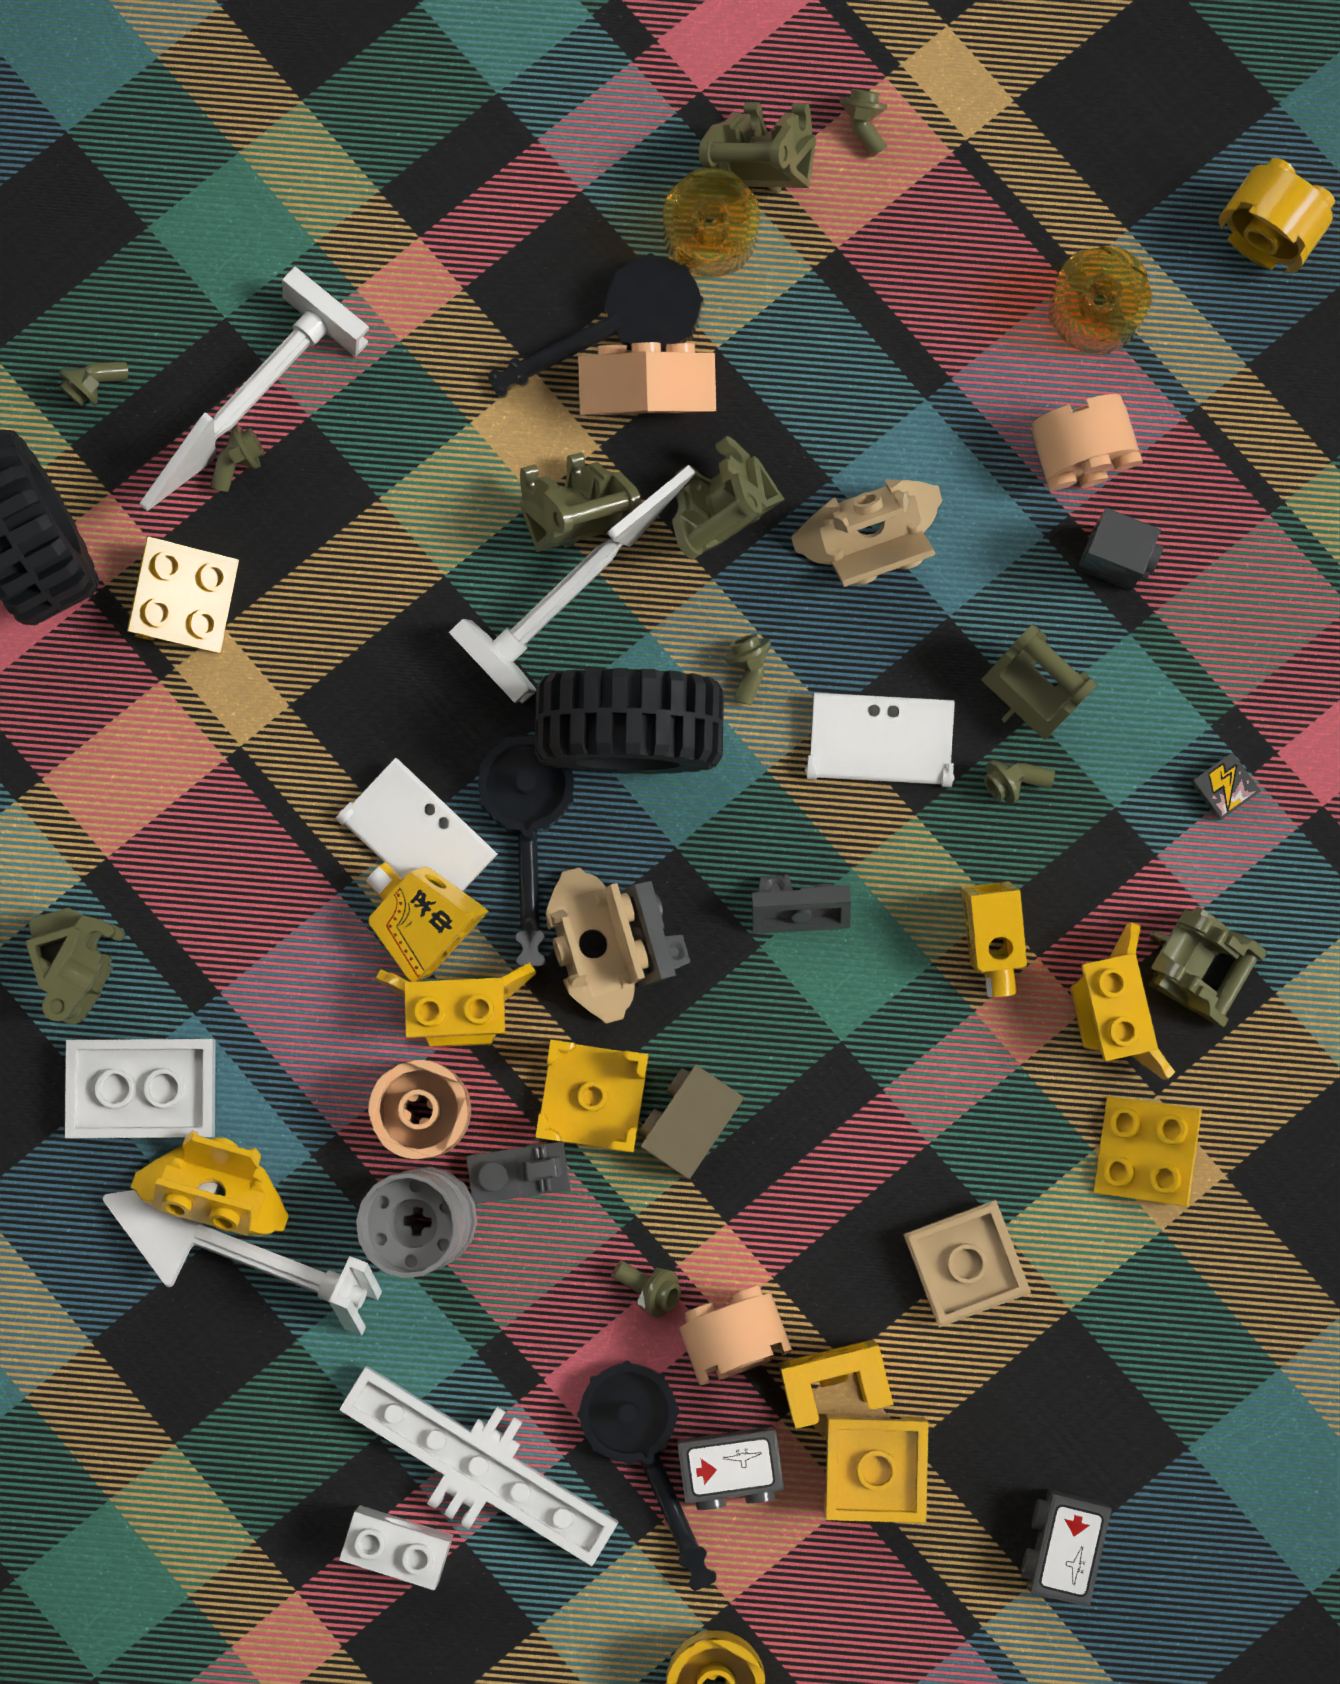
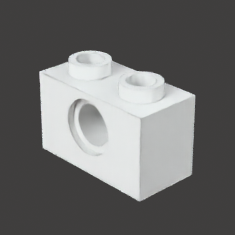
[339,1505,454,1590]

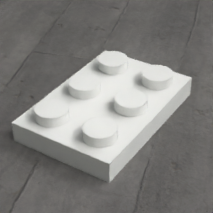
[65,1039,215,1138]

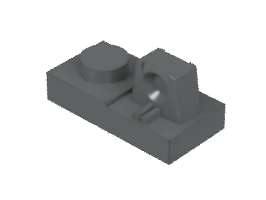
[752,875,851,934]
[620,881,690,987]
[466,1141,571,1204]

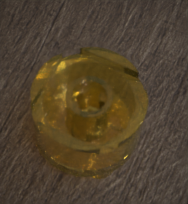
[663,168,760,277]
[1049,245,1152,355]

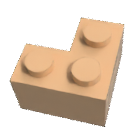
[578,342,716,415]

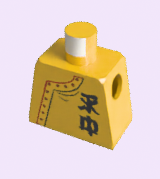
[366,862,489,982]
[961,881,1027,997]

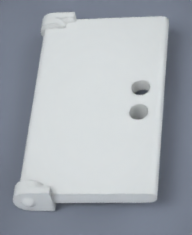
[805,693,954,787]
[336,758,498,891]

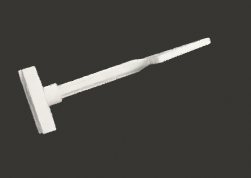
[139,266,369,511]
[449,465,696,703]
[103,1182,382,1336]

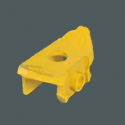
[1070,923,1175,1080]
[376,962,536,1047]
[130,1130,289,1236]

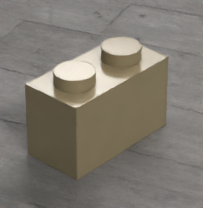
[638,1065,745,1180]

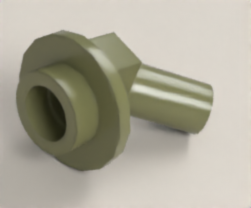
[840,89,887,157]
[59,362,128,406]
[210,424,264,492]
[725,634,771,705]
[984,760,1055,804]
[611,1260,681,1318]

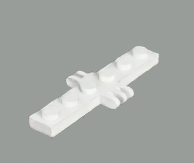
[339,1366,618,1566]

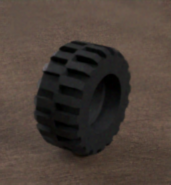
[0,429,99,625]
[535,668,724,774]

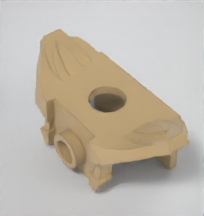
[791,479,942,587]
[546,867,648,1024]

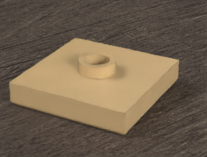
[903,1200,1031,1328]

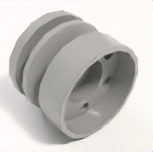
[356,1167,477,1278]

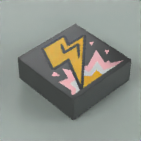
[1191,752,1261,821]

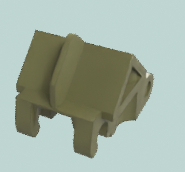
[699,102,816,193]
[672,436,785,559]
[520,452,641,552]
[981,624,1098,740]
[26,907,125,1024]
[1148,907,1268,1028]

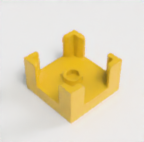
[536,1040,649,1152]
[778,1339,894,1429]
[824,1414,928,1523]

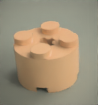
[1031,394,1143,491]
[368,1060,471,1159]
[679,1286,792,1385]

